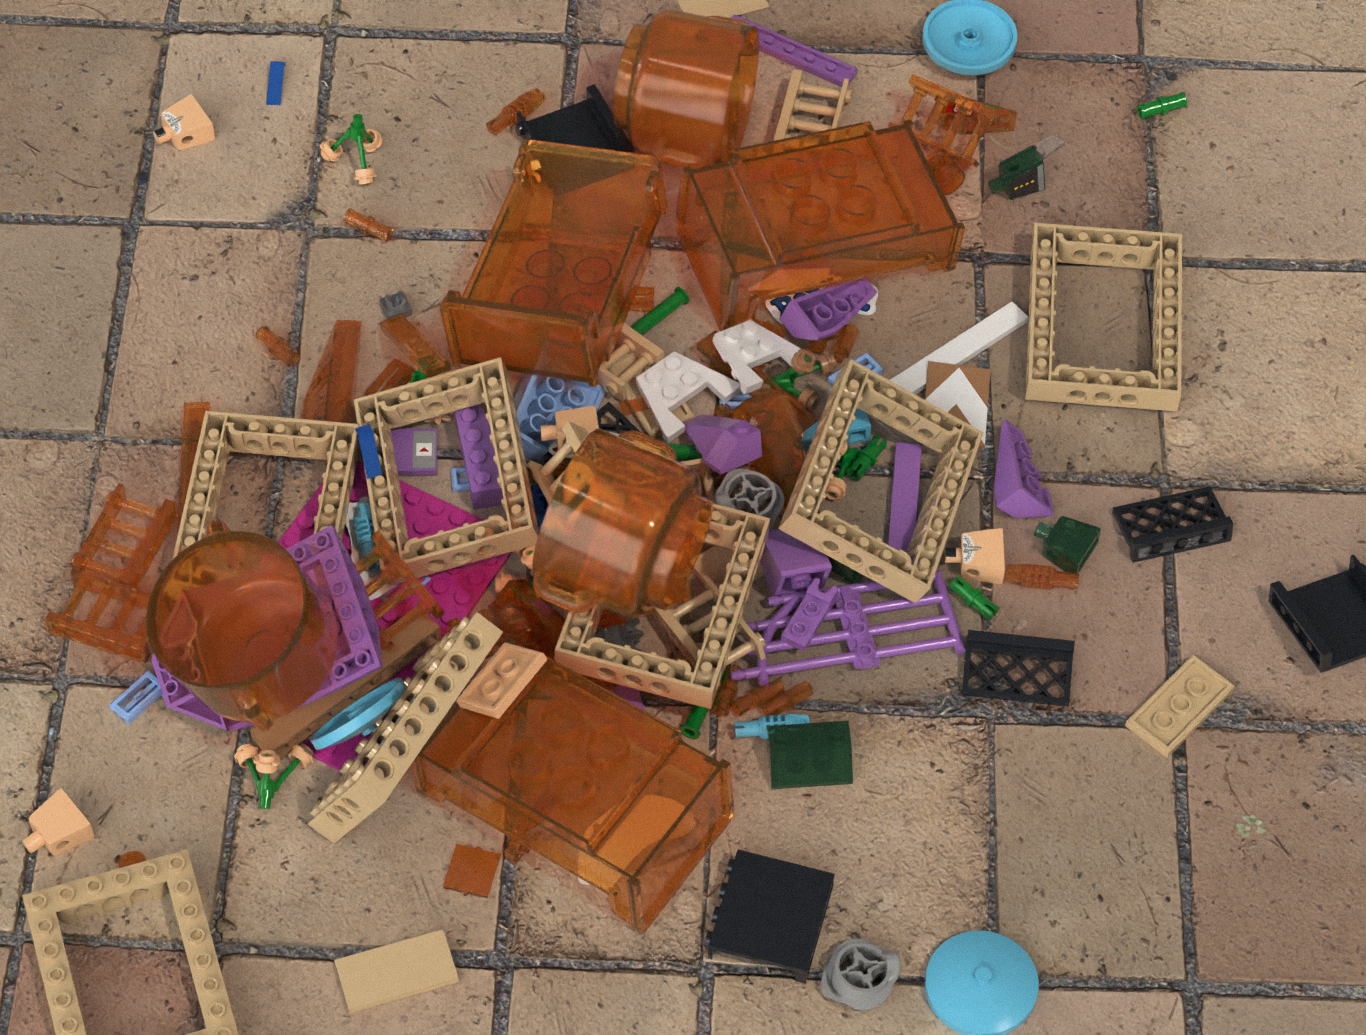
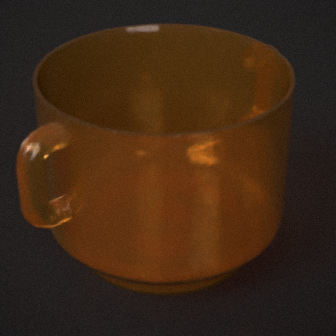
[613,10,759,170]
[532,428,713,619]
[146,519,338,731]

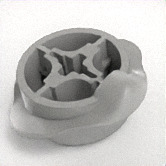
[714,468,784,528]
[821,938,901,1010]

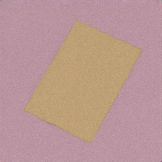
[677,0,770,28]

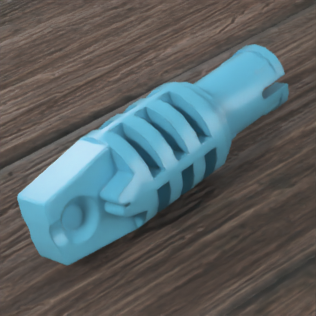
[353,503,380,571]
[734,714,810,740]

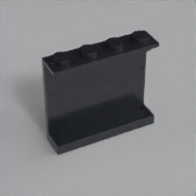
[514,84,636,195]
[1269,554,1366,673]
[704,849,835,984]

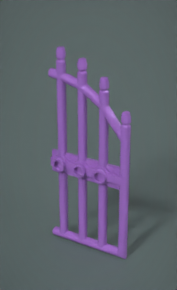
[730,570,966,685]

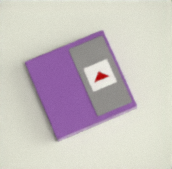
[391,428,438,476]

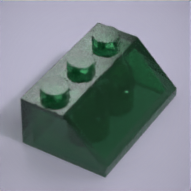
[766,721,853,789]

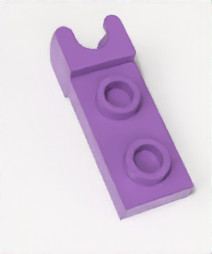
[781,578,838,652]

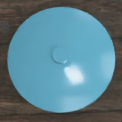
[923,0,1017,75]
[310,678,407,750]
[925,931,1039,1035]

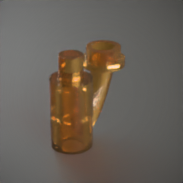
[808,324,859,363]

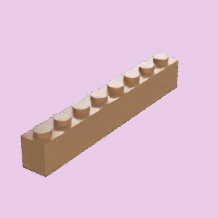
[250,607,441,760]

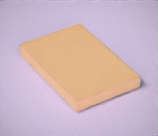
[456,642,547,719]

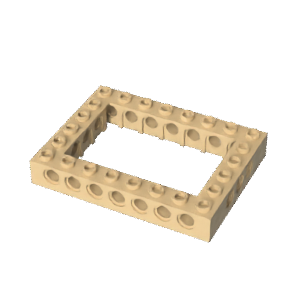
[1025,223,1182,411]
[354,357,541,586]
[778,359,983,603]
[167,411,360,601]
[554,479,770,709]
[308,612,503,844]
[22,849,238,1035]

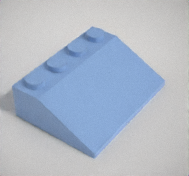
[514,351,606,469]

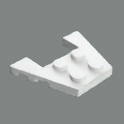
[712,320,816,395]
[636,351,742,443]

